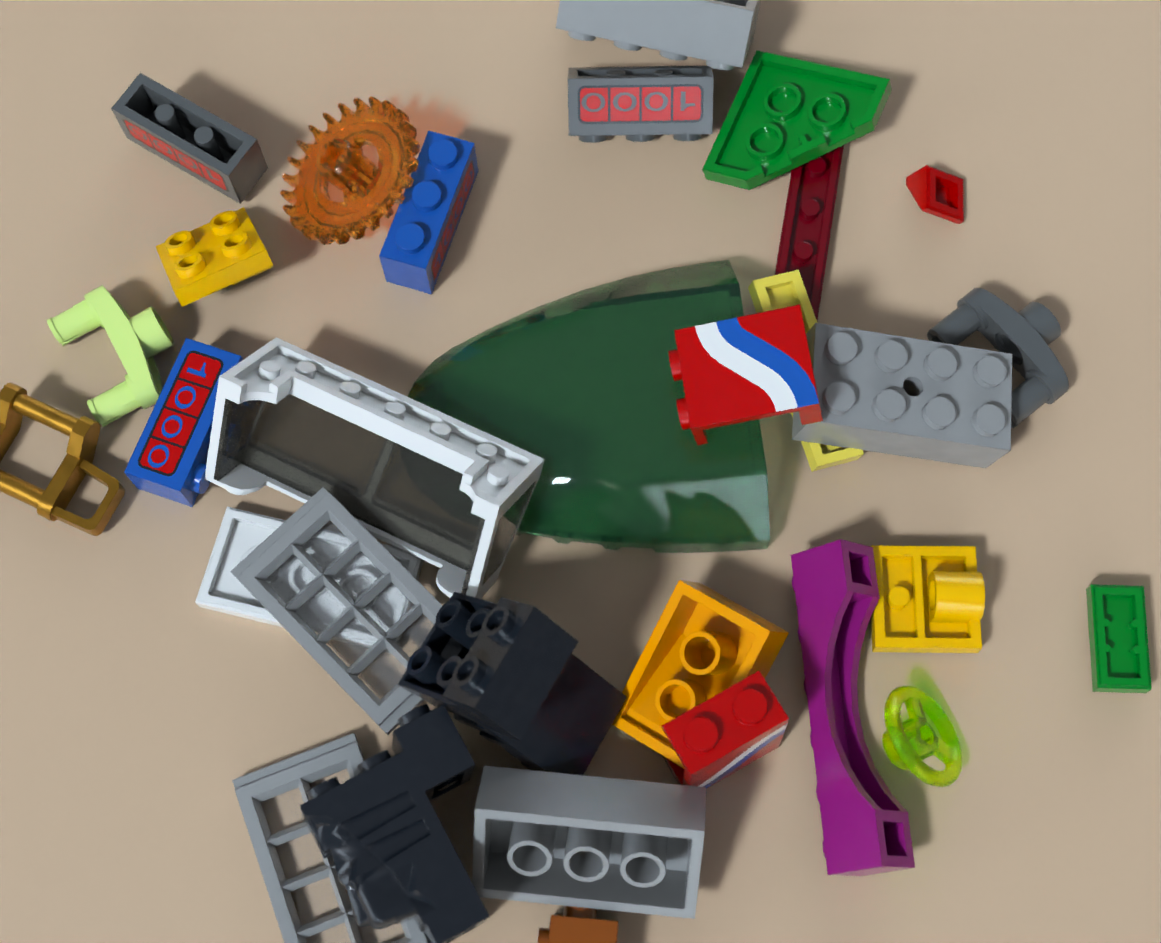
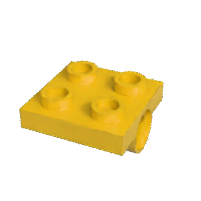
[155,207,273,307]
[870,545,985,653]

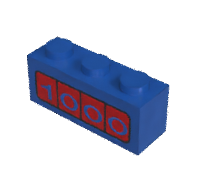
[379,130,479,295]
[124,338,246,507]

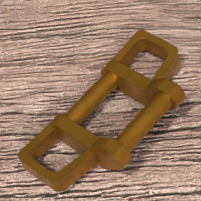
[0,382,125,536]

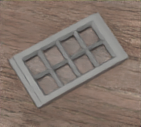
[230,487,442,735]
[232,733,429,943]

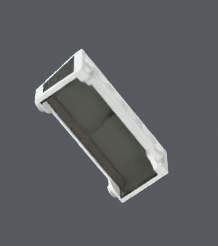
[204,337,545,599]

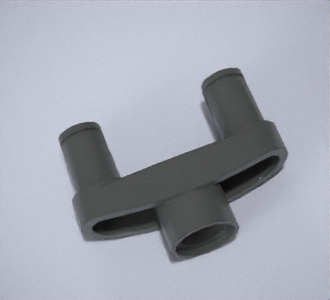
[927,288,1069,428]

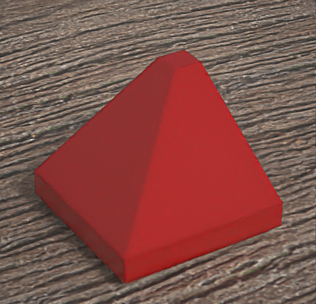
[906,165,964,224]

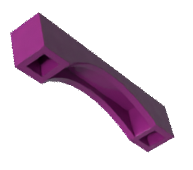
[791,539,915,876]

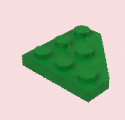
[702,50,892,190]

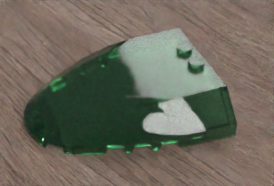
[401,260,770,553]

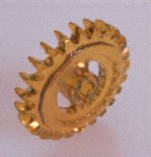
[280,96,420,245]

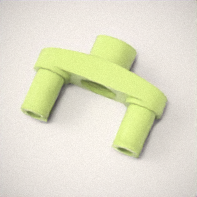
[47,285,174,427]

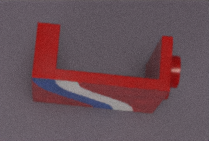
[668,304,823,445]
[661,671,789,789]

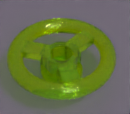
[882,685,963,787]

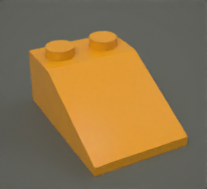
[612,580,789,769]

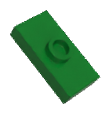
[1086,584,1152,693]

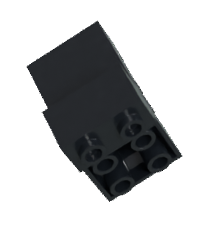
[398,592,627,775]
[300,704,490,943]

